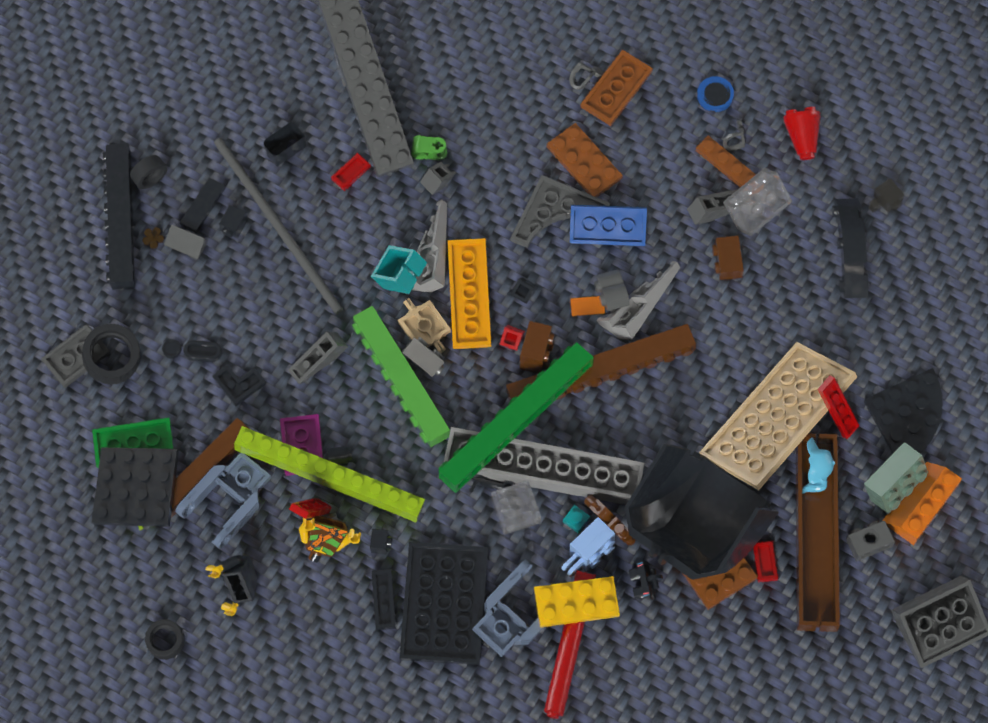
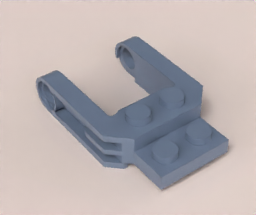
[175,453,271,549]
[472,559,544,657]

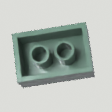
[864,442,928,514]

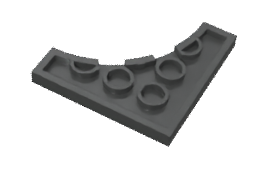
[510,175,610,248]

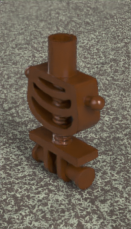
[584,495,636,546]

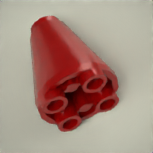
[783,107,821,160]

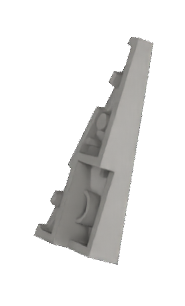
[412,200,447,293]
[596,261,680,340]

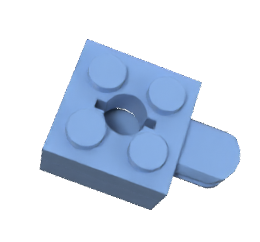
[561,517,615,577]

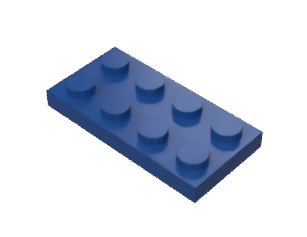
[570,205,647,246]

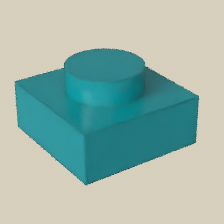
[563,505,590,533]

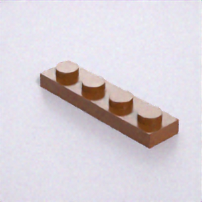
[695,135,765,197]

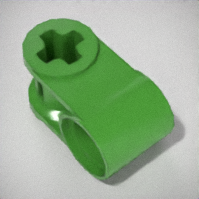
[411,135,448,160]

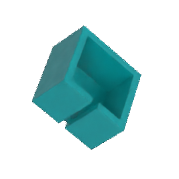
[371,245,427,294]

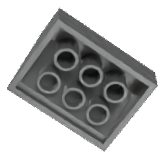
[891,576,988,668]

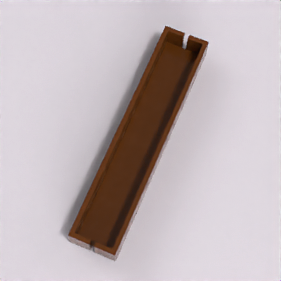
[796,433,840,632]

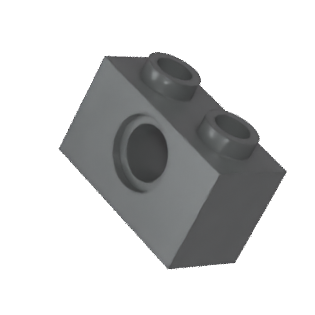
[846,521,895,562]

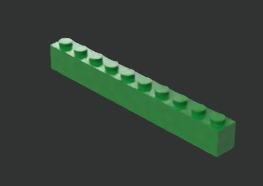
[439,342,594,493]

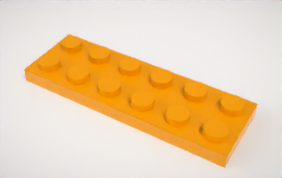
[448,238,491,349]

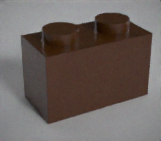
[712,236,744,280]

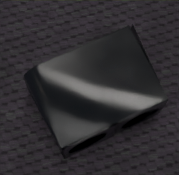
[264,123,306,167]

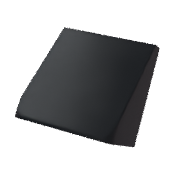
[510,277,538,304]

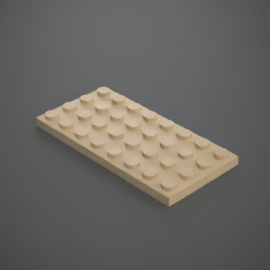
[699,342,857,490]

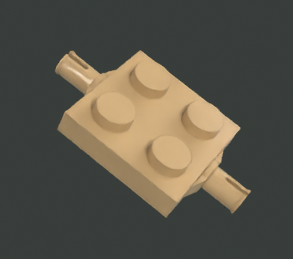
[398,298,451,353]

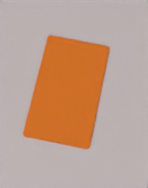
[570,296,605,316]

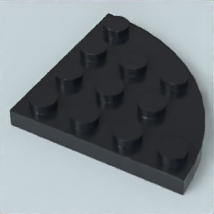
[864,368,943,454]

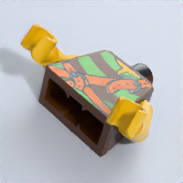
[299,516,361,563]

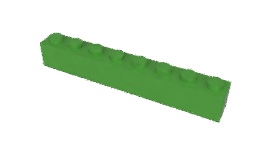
[352,306,450,447]

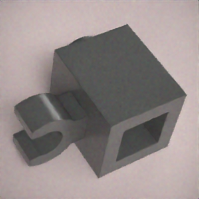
[420,162,456,195]

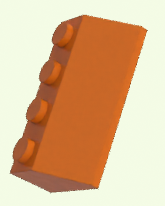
[882,462,962,545]

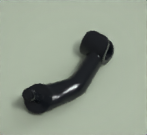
[469,477,514,494]

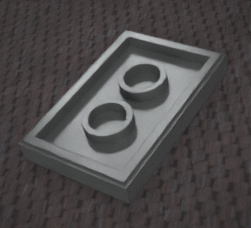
[41,324,110,388]

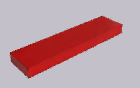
[817,375,860,439]
[289,498,332,519]

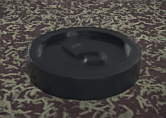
[162,339,181,359]

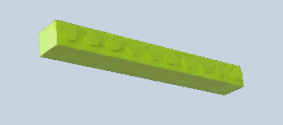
[234,426,425,522]

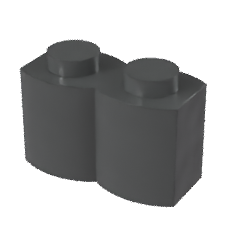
[594,270,630,311]

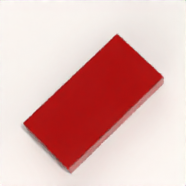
[331,152,371,191]
[753,541,778,583]

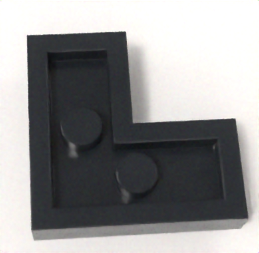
[212,365,267,407]

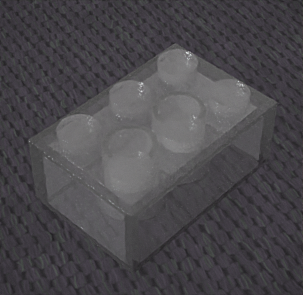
[723,168,793,236]

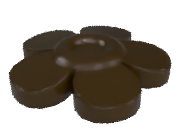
[142,227,164,249]

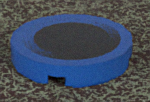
[697,76,734,112]

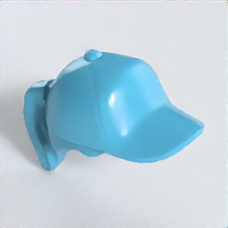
[802,437,835,494]

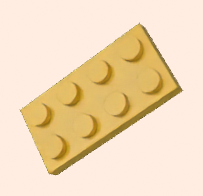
[534,576,620,628]

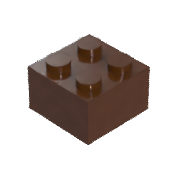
[520,321,555,374]

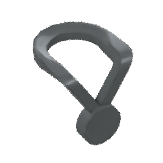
[569,63,603,90]
[723,120,745,151]

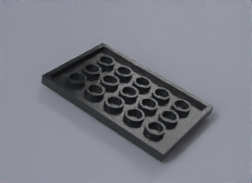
[399,542,488,665]

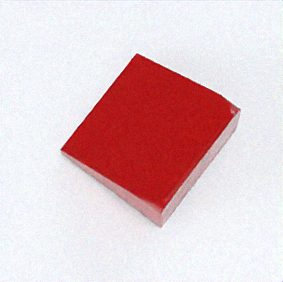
[499,325,525,351]

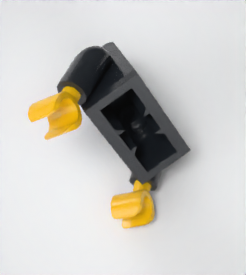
[205,555,257,616]

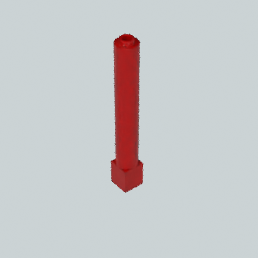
[544,571,596,719]

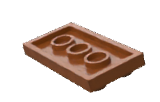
[580,50,653,126]
[546,123,623,198]

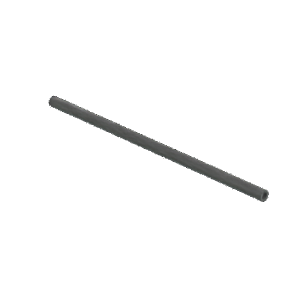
[214,138,343,314]

